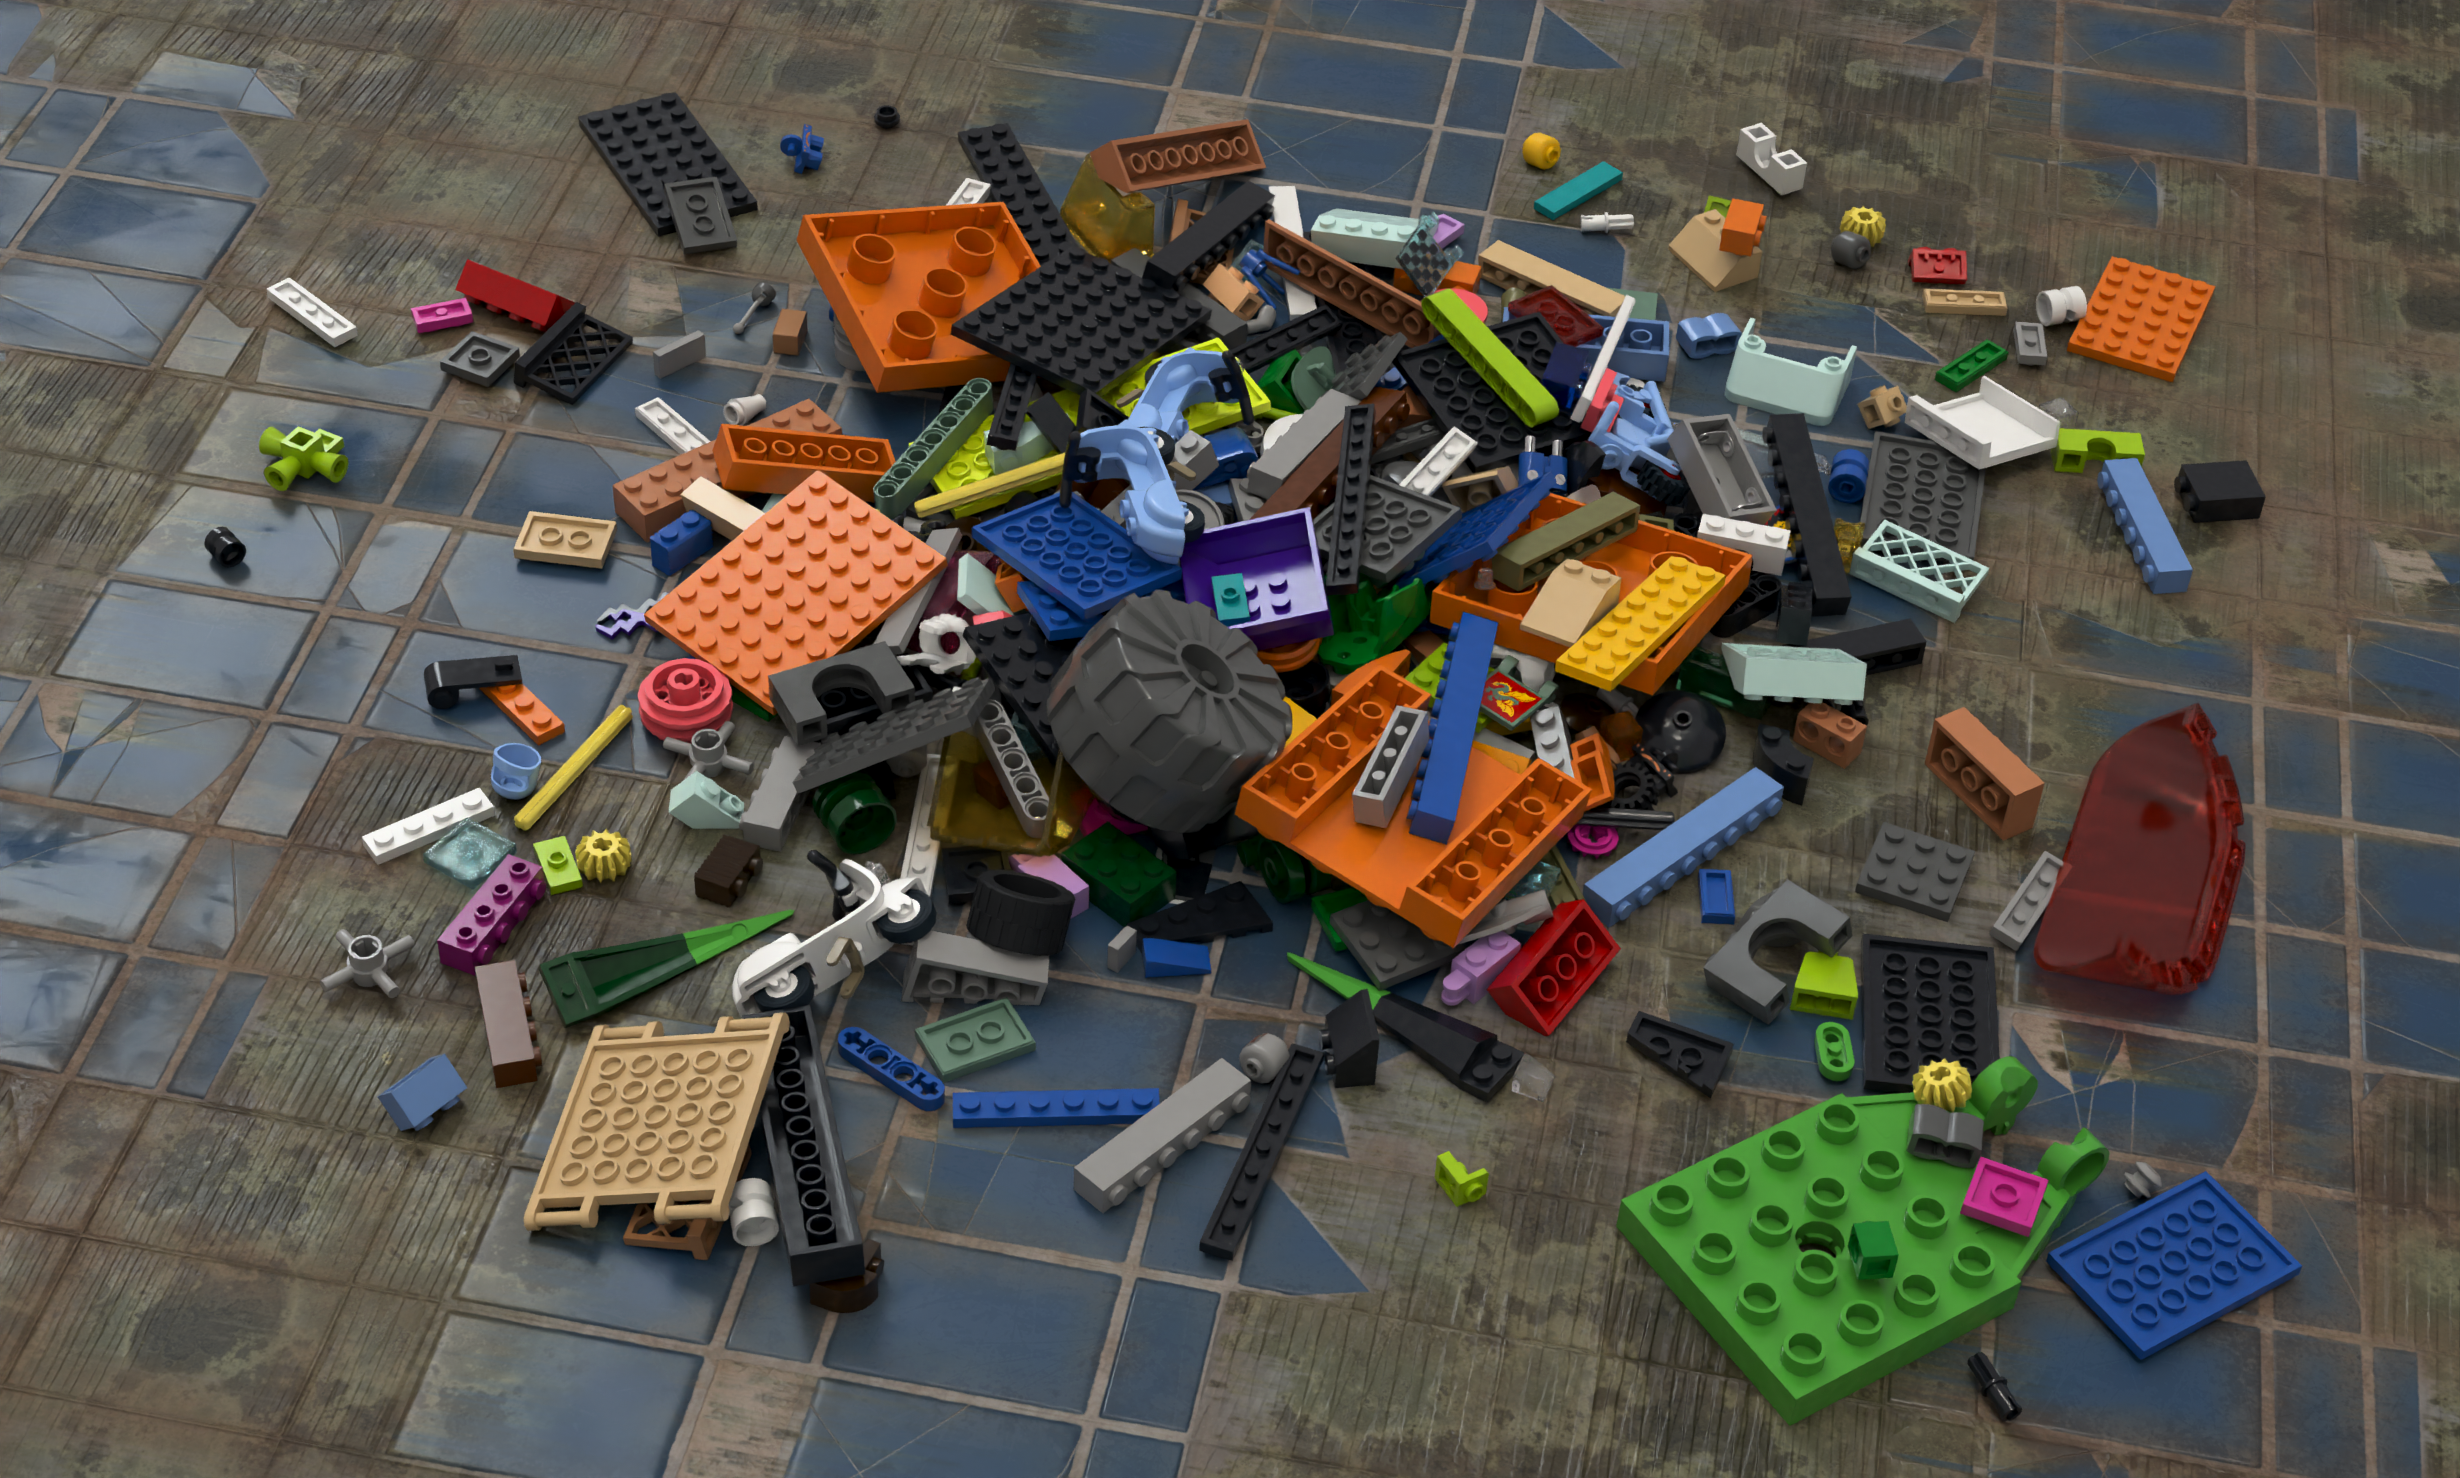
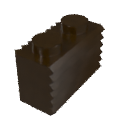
[694,834,763,908]

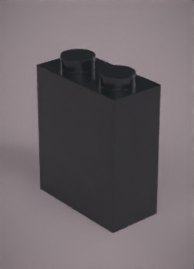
[2174,460,2266,523]

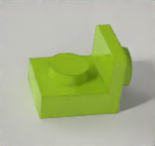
[1434,1151,1489,1207]

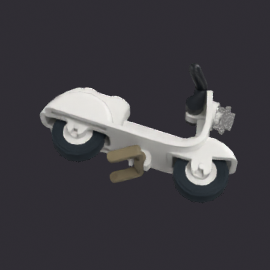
[732,850,937,1019]

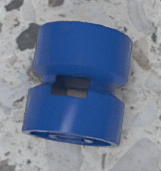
[1828,449,1870,503]

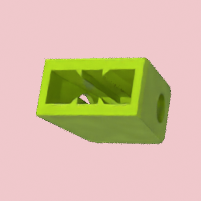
[1790,950,1858,1020]

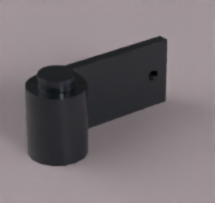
[423,655,522,709]

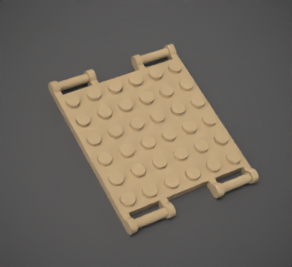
[524,1012,790,1231]

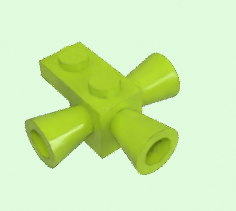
[259,426,348,491]

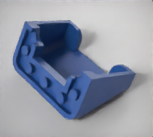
[1193,427,1259,491]

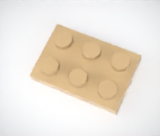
[513,511,617,569]

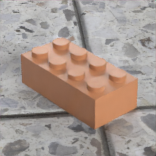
[1924,707,2045,841]

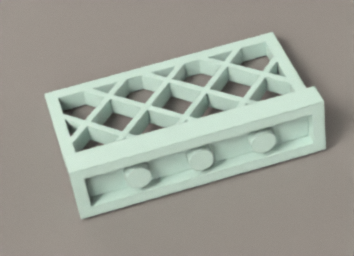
[1849,520,1989,623]

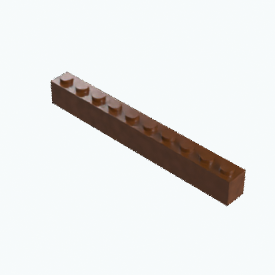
[1249,386,1410,520]

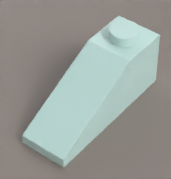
[984,413,1069,475]

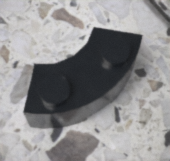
[1753,723,1814,806]

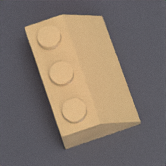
[1668,209,1762,292]

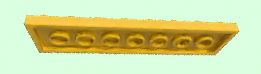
[1555,556,1726,692]

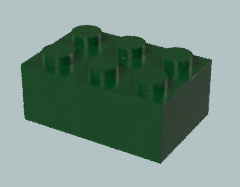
[1061,821,1176,927]

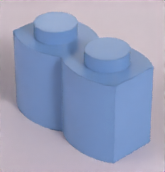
[1676,313,1742,359]

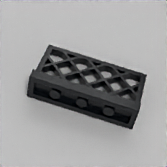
[514,302,633,405]

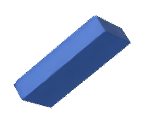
[1698,869,1735,925]

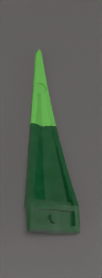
[538,909,795,1028]

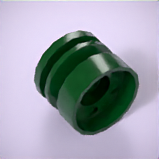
[812,769,897,855]

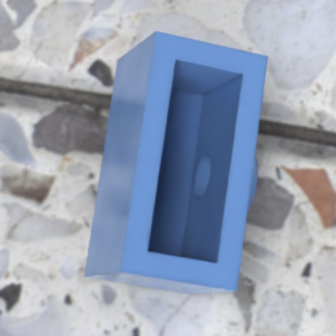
[377,1053,467,1131]

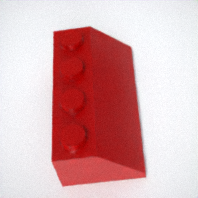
[455,259,575,332]
[1486,899,1621,1036]

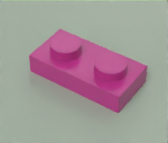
[411,298,473,333]

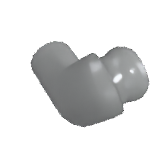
[1245,305,1276,335]

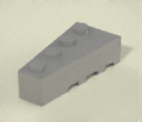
[901,931,1049,1005]

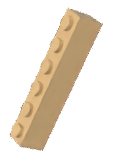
[1478,240,1626,317]

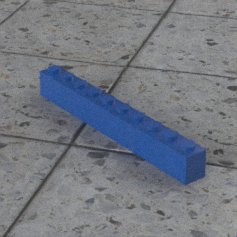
[1406,612,1498,844]

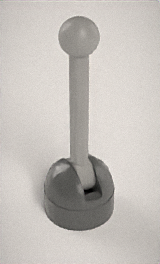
[733,282,776,334]

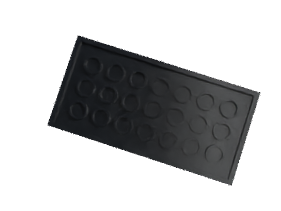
[578,92,758,237]

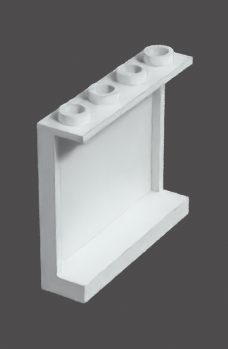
[1905,376,2061,470]

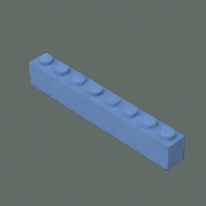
[1582,767,1784,928]

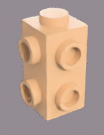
[1203,263,1265,321]

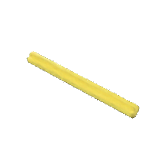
[914,453,1065,518]
[514,705,633,831]

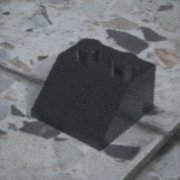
[1319,989,1380,1088]

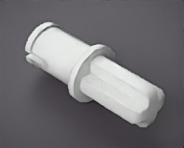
[1580,212,1634,233]

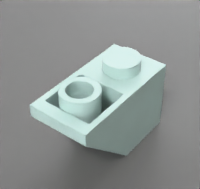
[669,771,744,829]

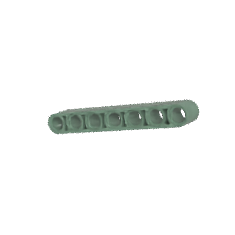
[873,378,994,519]

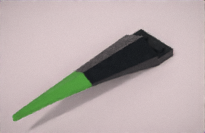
[1287,952,1525,1103]

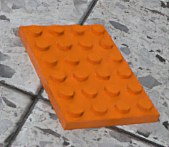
[2067,256,2216,383]

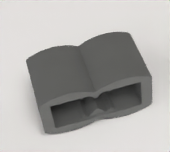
[1906,1104,1984,1168]

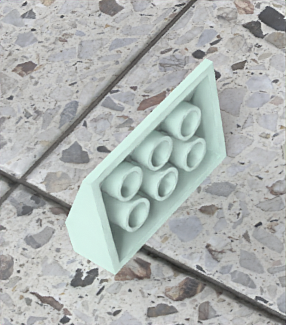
[1311,208,1439,270]
[1721,643,1867,705]

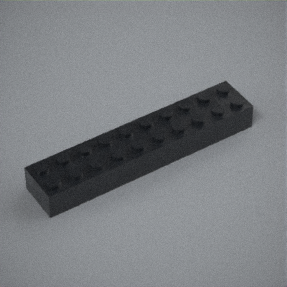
[742,1005,865,1287]

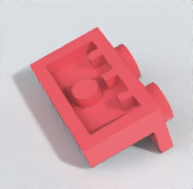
[1580,368,1624,433]

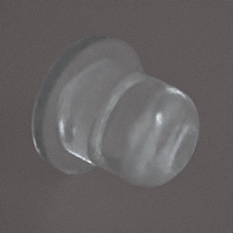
[1474,568,1496,590]

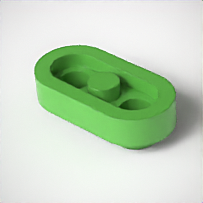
[1814,1022,1855,1081]

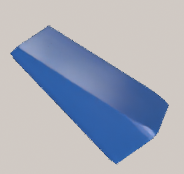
[1142,938,1211,978]

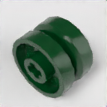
[1257,836,1331,904]

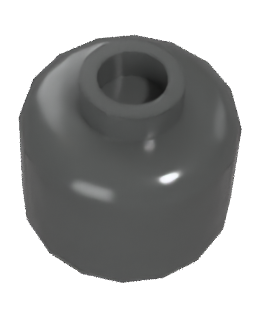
[1831,231,1871,269]

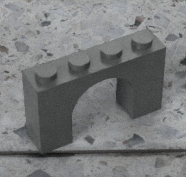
[768,641,915,746]
[1703,879,1853,1025]

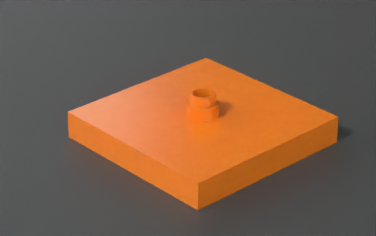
[797,202,1042,393]
[1430,493,1753,695]

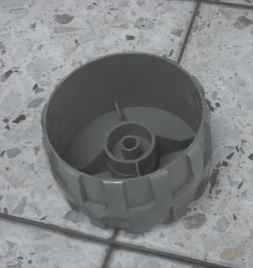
[1046,589,1293,833]

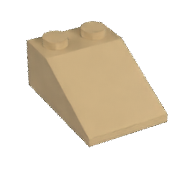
[1520,559,1621,647]

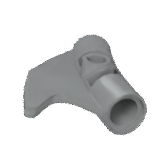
[1457,889,1553,945]

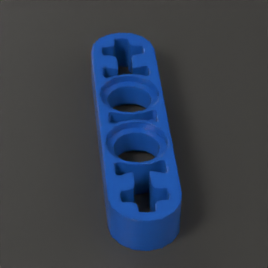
[838,1027,945,1111]

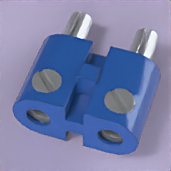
[1518,435,1568,496]

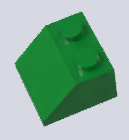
[1257,349,1306,414]

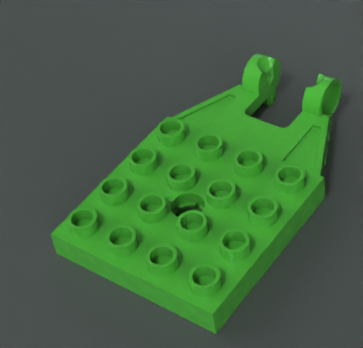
[1616,1056,2110,1426]

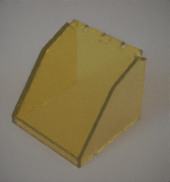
[927,731,1094,857]

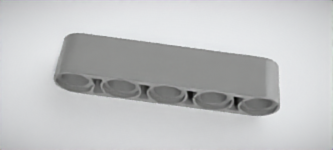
[975,699,1053,838]

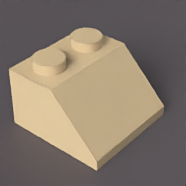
[1442,466,1518,513]

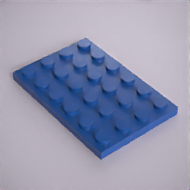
[1392,471,1557,590]
[972,492,1182,620]
[2046,1171,2302,1360]

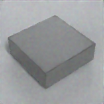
[1107,926,1137,973]

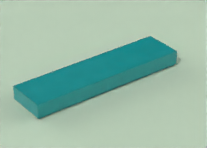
[1533,161,1623,220]

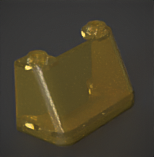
[1060,153,1155,263]

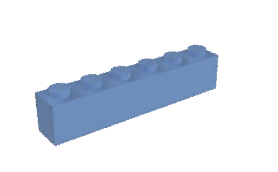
[2097,458,2193,594]

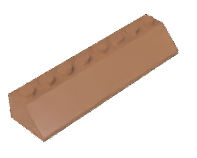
[1090,119,1266,193]
[1263,219,1441,348]

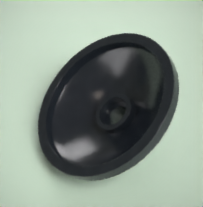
[1633,691,1726,774]

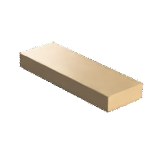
[1922,289,2008,316]

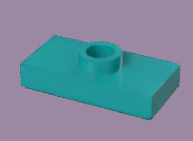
[1211,573,1250,627]

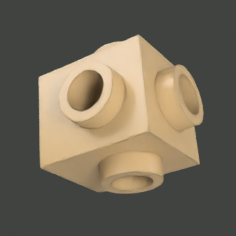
[1857,385,1907,429]

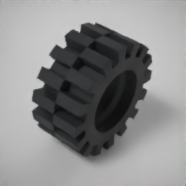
[1603,762,1659,811]

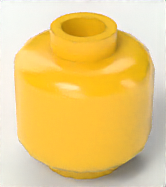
[1522,132,1561,170]

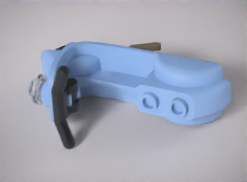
[1116,347,1254,443]
[1059,419,1205,565]

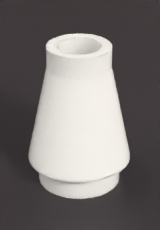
[723,394,766,425]

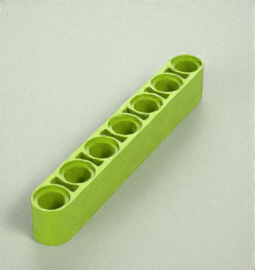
[1421,288,1559,428]

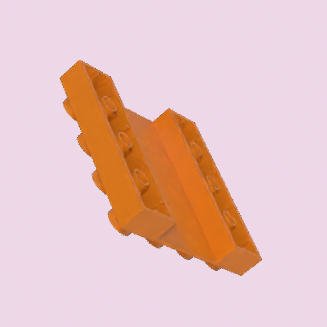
[1234,664,1592,948]

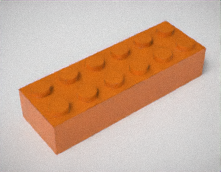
[712,424,896,503]

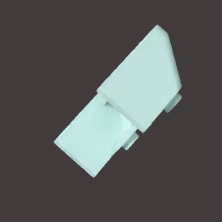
[1724,318,1857,426]

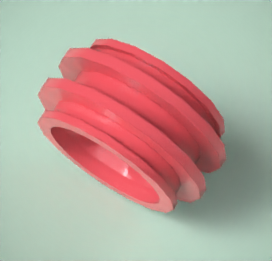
[637,658,733,744]

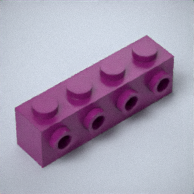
[437,854,546,976]

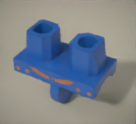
[780,124,824,174]

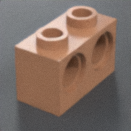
[1793,702,1867,769]

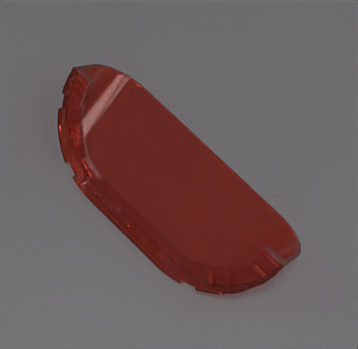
[2034,703,2246,995]

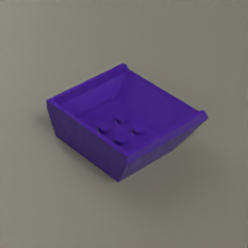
[1179,507,1335,651]

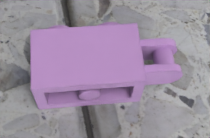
[1009,846,1089,918]
[1441,931,1521,1006]

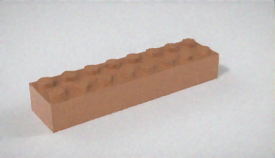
[613,399,842,543]

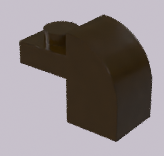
[809,1239,884,1313]

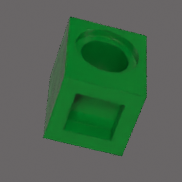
[1848,1221,1899,1280]

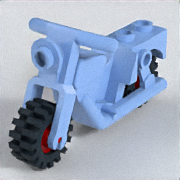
[1588,371,1691,506]

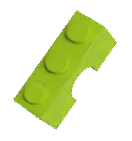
[2051,428,2145,473]

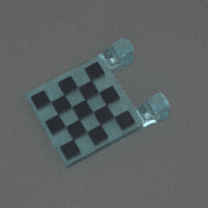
[1395,211,1464,297]

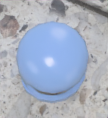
[491,743,541,800]

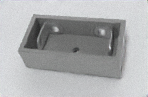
[1667,414,1777,525]

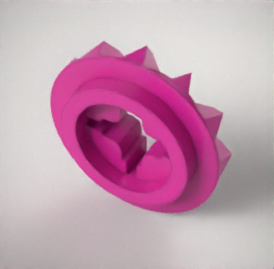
[1567,825,1619,859]

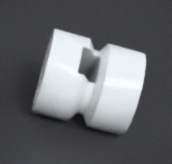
[2036,286,2087,326]
[729,1178,779,1246]

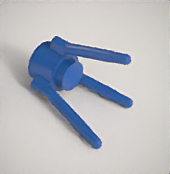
[1239,249,1300,310]

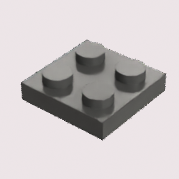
[440,331,520,387]

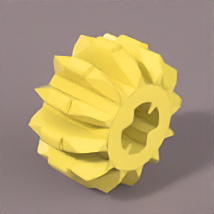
[1840,206,1886,247]
[575,828,632,883]
[1912,1058,1972,1112]

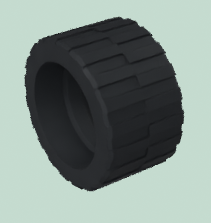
[966,870,1075,956]

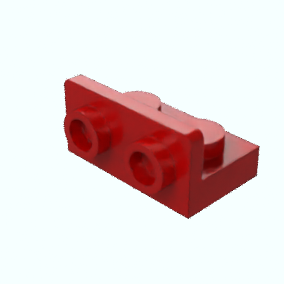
[1908,247,1967,284]

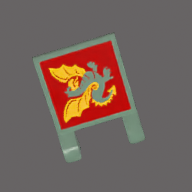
[1479,655,1559,731]

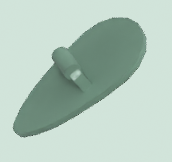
[1291,346,1336,410]

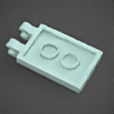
[957,553,1029,616]

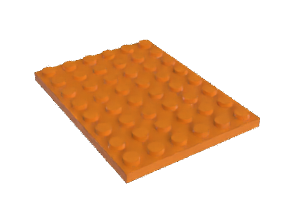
[644,470,948,715]

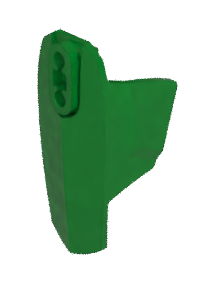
[1317,573,1442,675]

